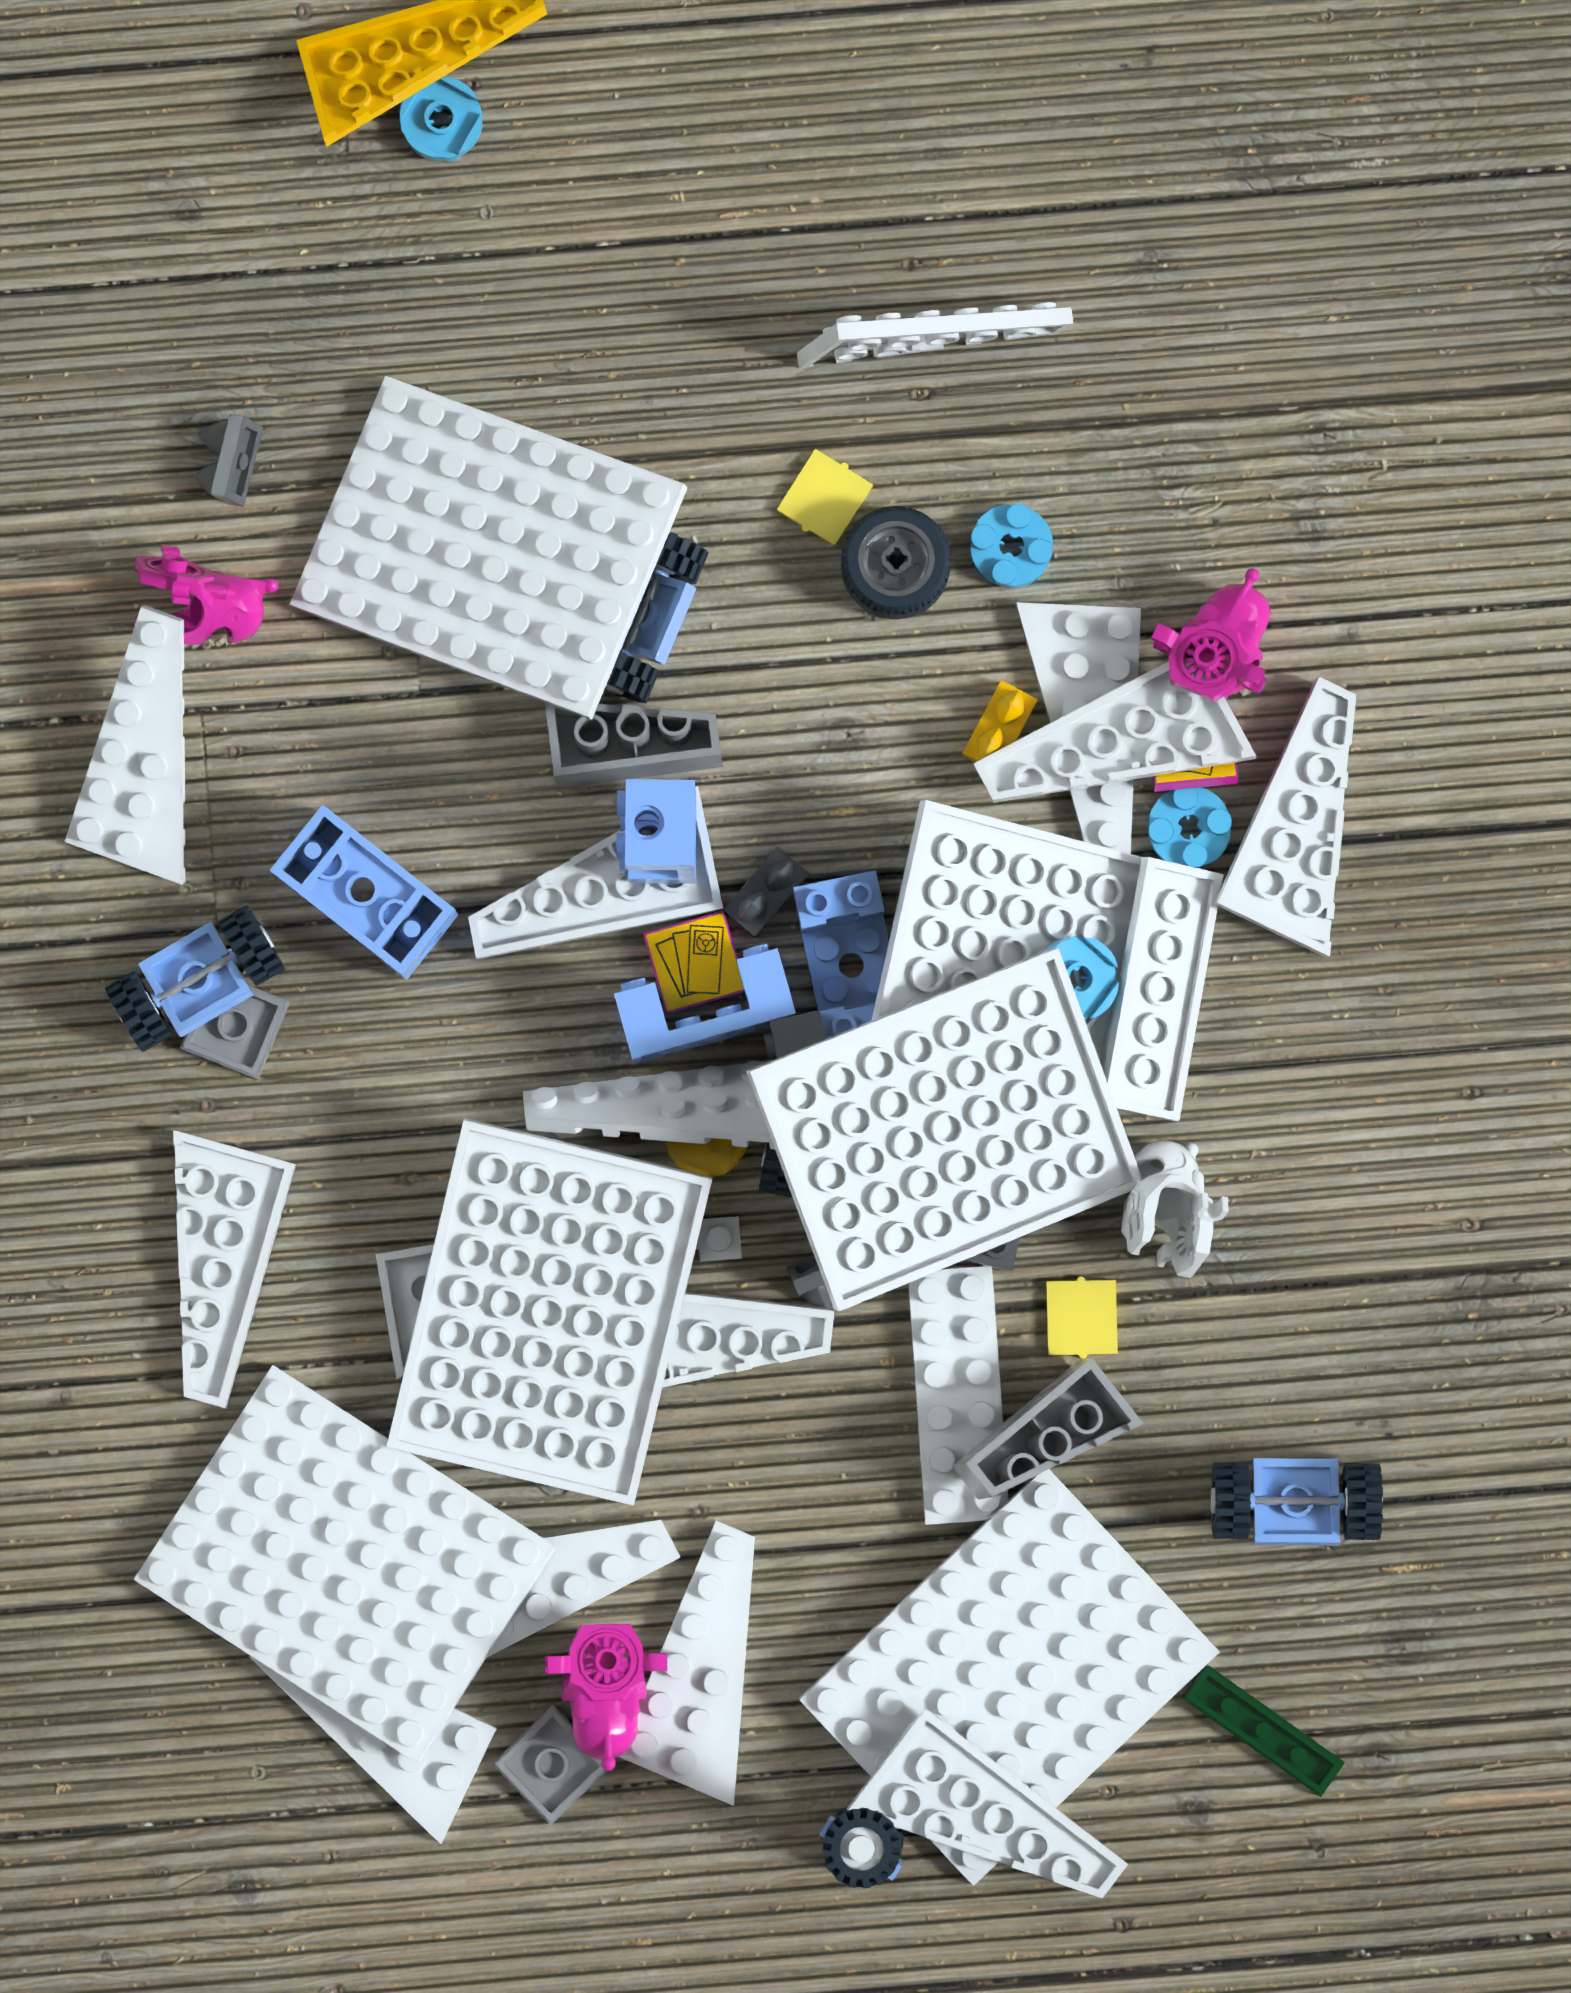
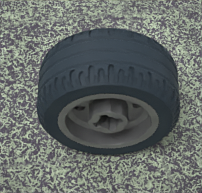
[841,506,951,619]

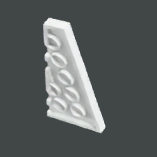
[1015,602,1141,854]
[65,605,186,885]
[973,648,1256,803]
[618,1520,755,1806]

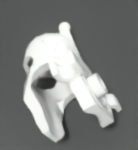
[1121,1141,1229,1278]

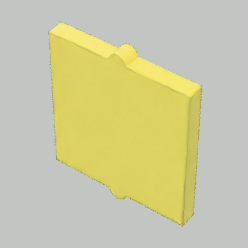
[777,449,873,547]
[1046,1277,1118,1359]

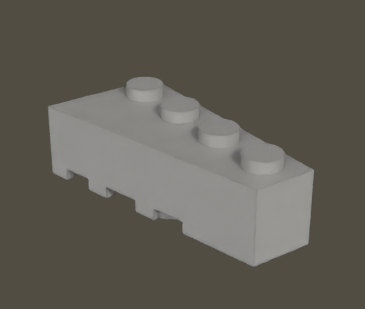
[545,703,723,789]
[952,1357,1144,1500]

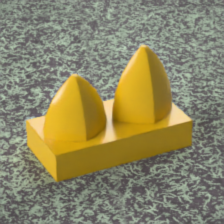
[962,680,1038,762]

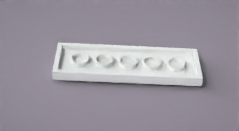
[1103,857,1224,1121]
[908,1266,1008,1525]

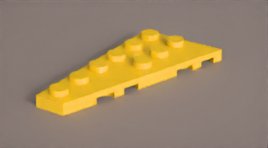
[296,0,547,147]

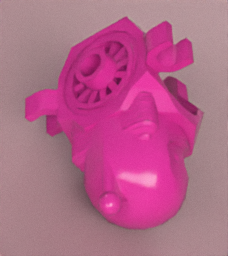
[133,544,278,645]
[1151,568,1271,703]
[545,1624,668,1771]

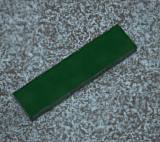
[1181,1664,1345,1797]

